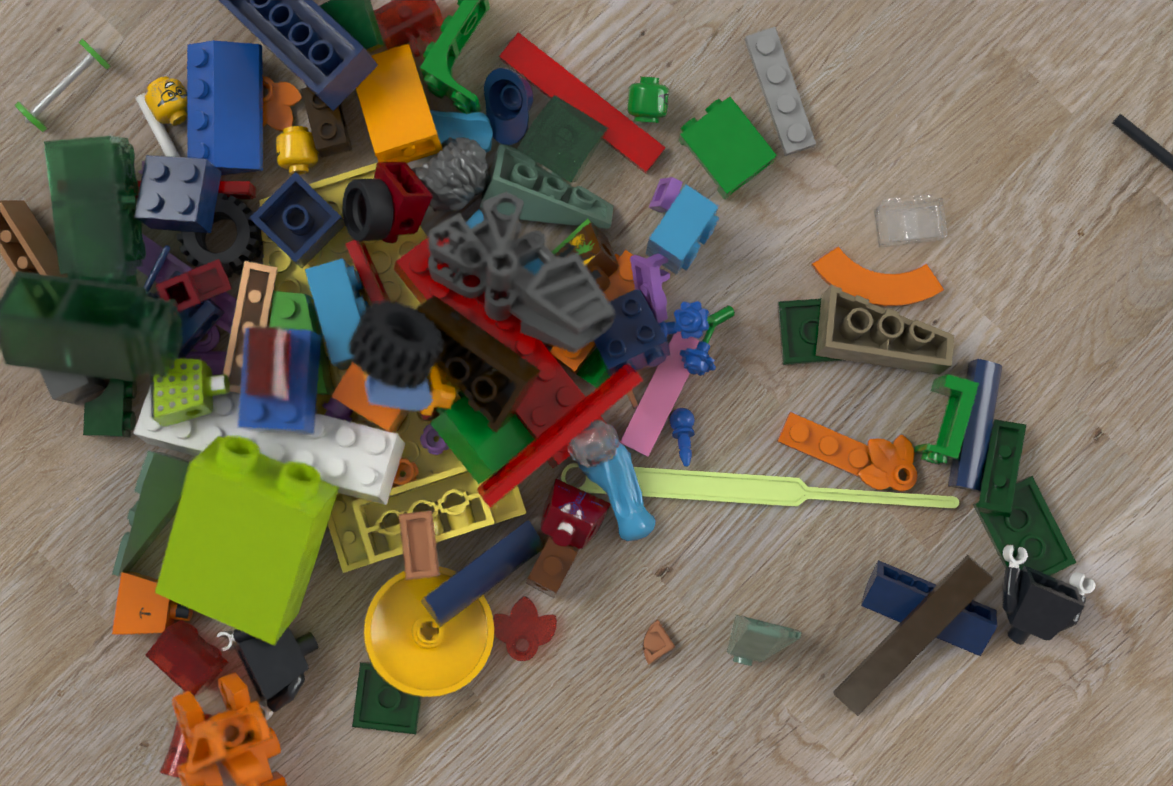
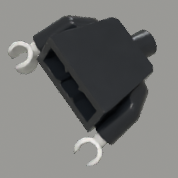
[1002,545,1095,645]
[217,628,318,721]

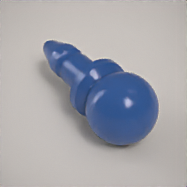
[669,408,695,467]

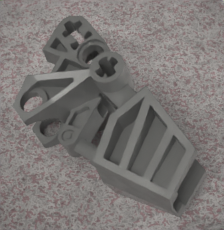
[428,192,615,353]

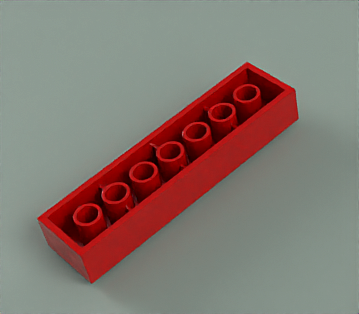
[393,237,608,468]

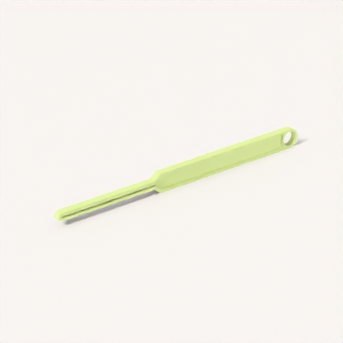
[561,463,959,508]

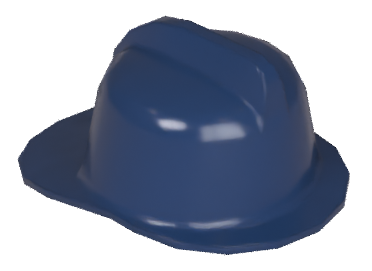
[484,68,534,145]

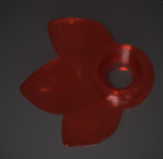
[493,596,557,661]

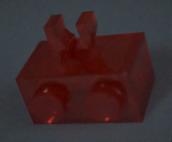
[374,0,444,58]

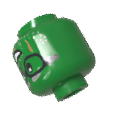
[627,76,669,123]

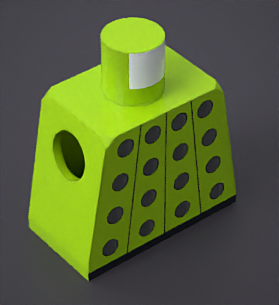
[150,357,230,427]

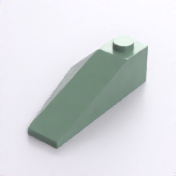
[480,144,614,229]
[112,451,190,576]
[727,614,802,666]

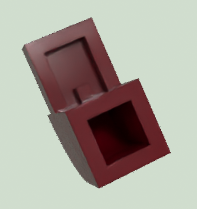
[155,259,233,315]

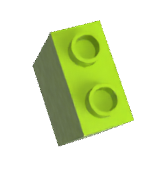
[155,435,339,645]

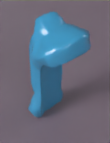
[430,110,493,153]
[578,436,656,541]

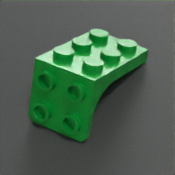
[420,0,490,114]

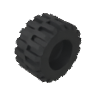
[177,193,263,278]
[349,301,444,389]

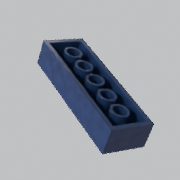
[217,0,378,111]

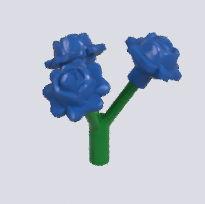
[658,301,735,376]

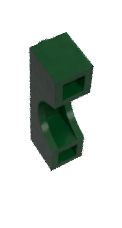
[83,307,140,437]

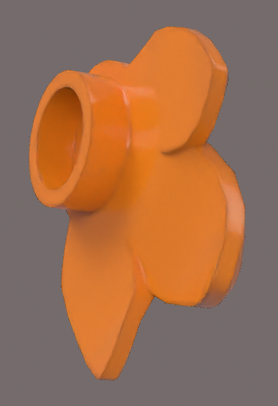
[263,76,302,132]
[858,435,917,492]

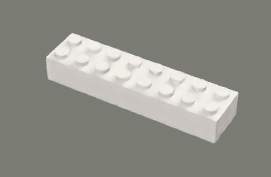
[133,385,405,505]

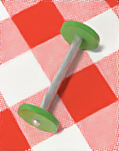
[15,38,111,133]

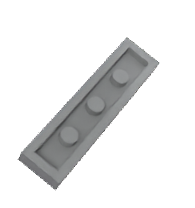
[744,27,816,156]

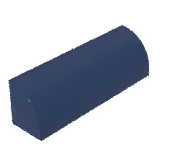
[948,359,1002,492]
[421,520,543,627]
[861,560,998,656]

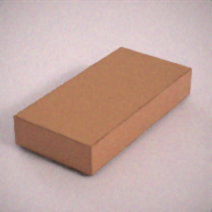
[399,510,440,580]

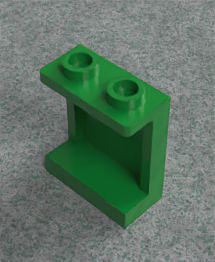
[678,96,777,200]
[914,374,979,465]

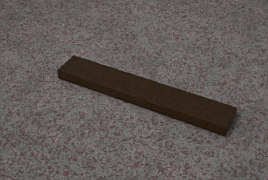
[833,554,993,716]

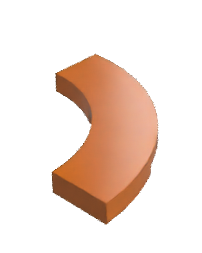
[811,246,944,307]

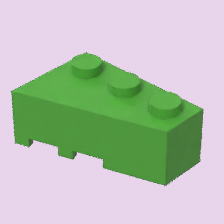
[269,291,335,395]

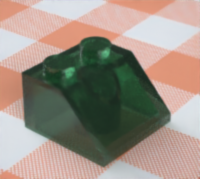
[517,95,608,183]

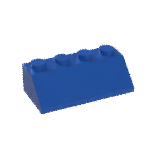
[187,40,263,175]

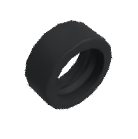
[342,178,394,241]

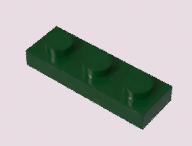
[978,419,1026,517]

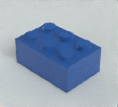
[238,327,321,434]

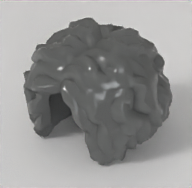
[412,137,490,212]

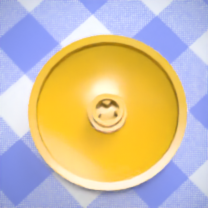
[363,567,494,697]

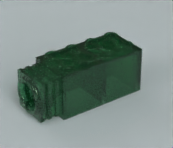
[44,136,146,307]
[0,271,183,382]

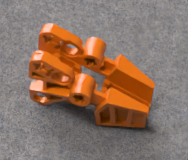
[172,672,287,786]

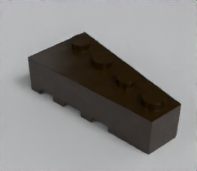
[416,295,541,433]

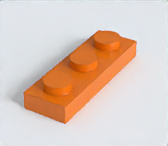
[777,412,873,478]

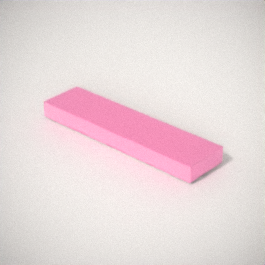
[620,331,700,457]

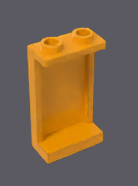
[356,44,443,163]

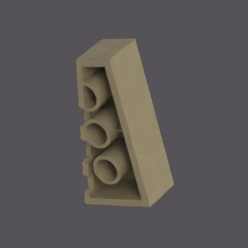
[816,284,954,375]

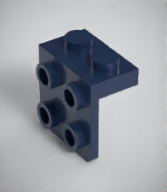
[593,290,670,377]

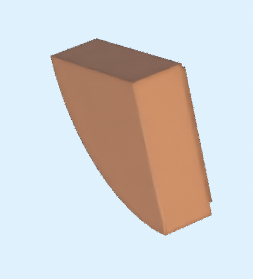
[643,619,675,665]

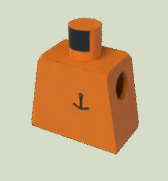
[112,571,193,635]

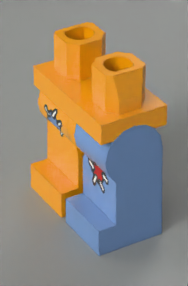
[363,363,456,415]

